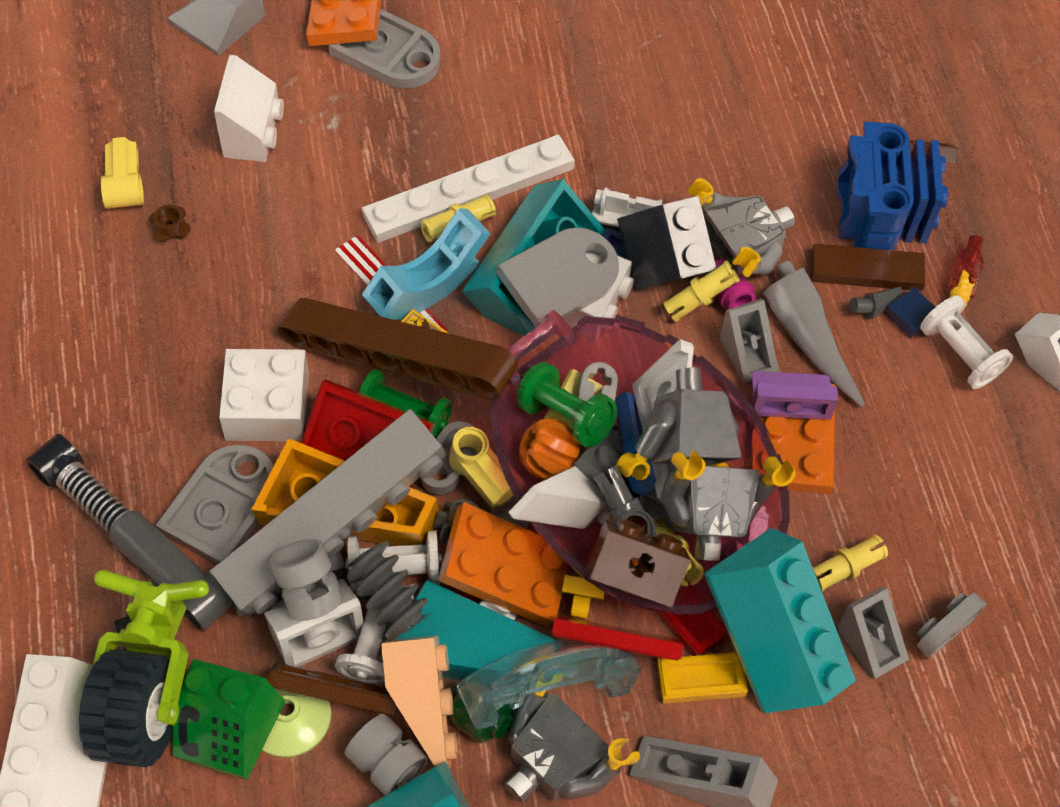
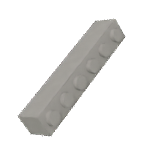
[210,409,446,616]

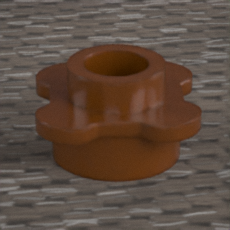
[149,204,191,242]

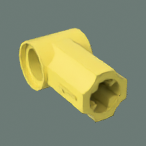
[101,137,144,209]
[448,427,521,509]

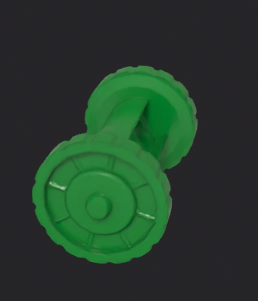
[517,362,617,448]
[359,369,453,439]

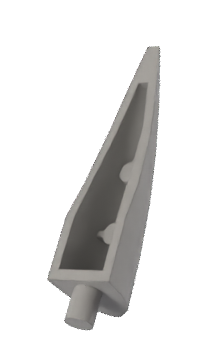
[763,261,865,407]

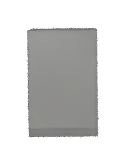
[719,299,779,384]
[837,586,909,679]

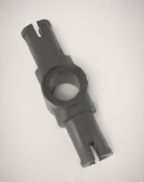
[593,464,658,562]

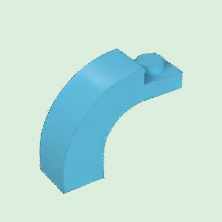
[362,208,491,320]

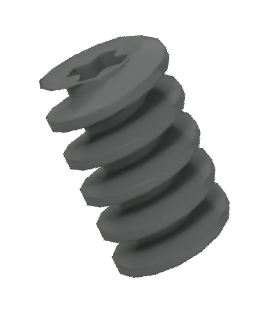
[346,541,433,640]

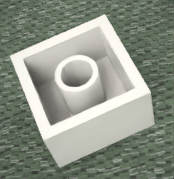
[219,349,309,442]

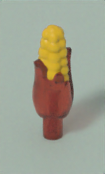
[947,235,984,313]

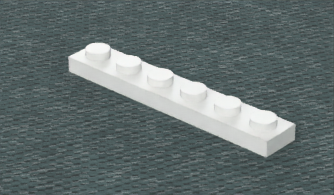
[362,134,575,243]

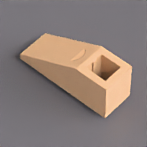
[381,635,458,768]

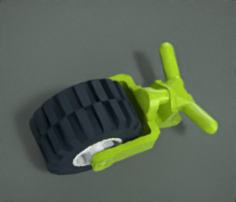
[79,570,209,768]

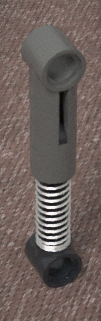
[25,433,234,632]

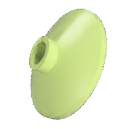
[262,679,331,758]

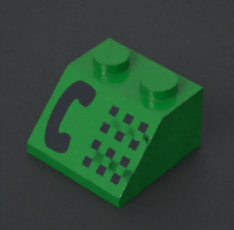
[173,659,286,780]

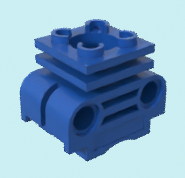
[836,122,948,250]

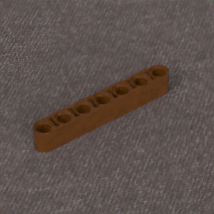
[277,298,519,400]

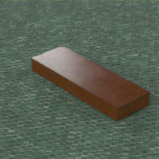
[812,244,925,291]
[267,662,397,716]

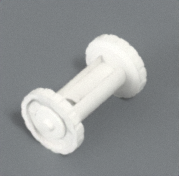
[920,295,1013,389]
[345,531,442,591]
[335,594,415,686]

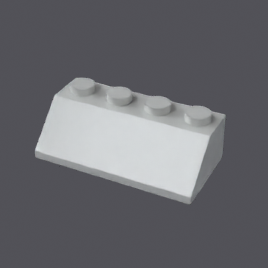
[0,654,107,807]

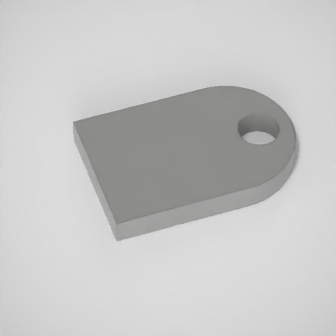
[329,9,440,89]
[496,228,619,333]
[155,445,274,565]

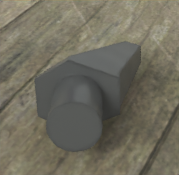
[849,287,902,319]

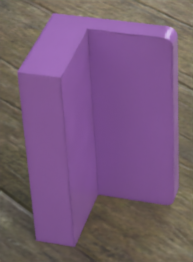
[751,371,838,420]

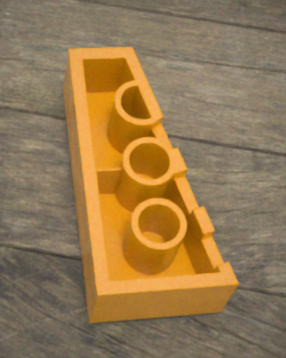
[251,438,440,546]

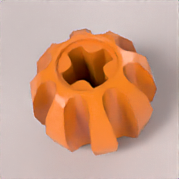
[519,418,580,480]

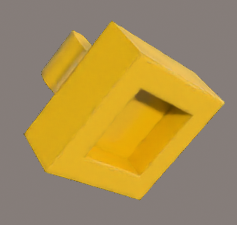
[562,575,606,619]

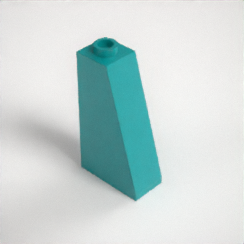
[396,580,567,692]

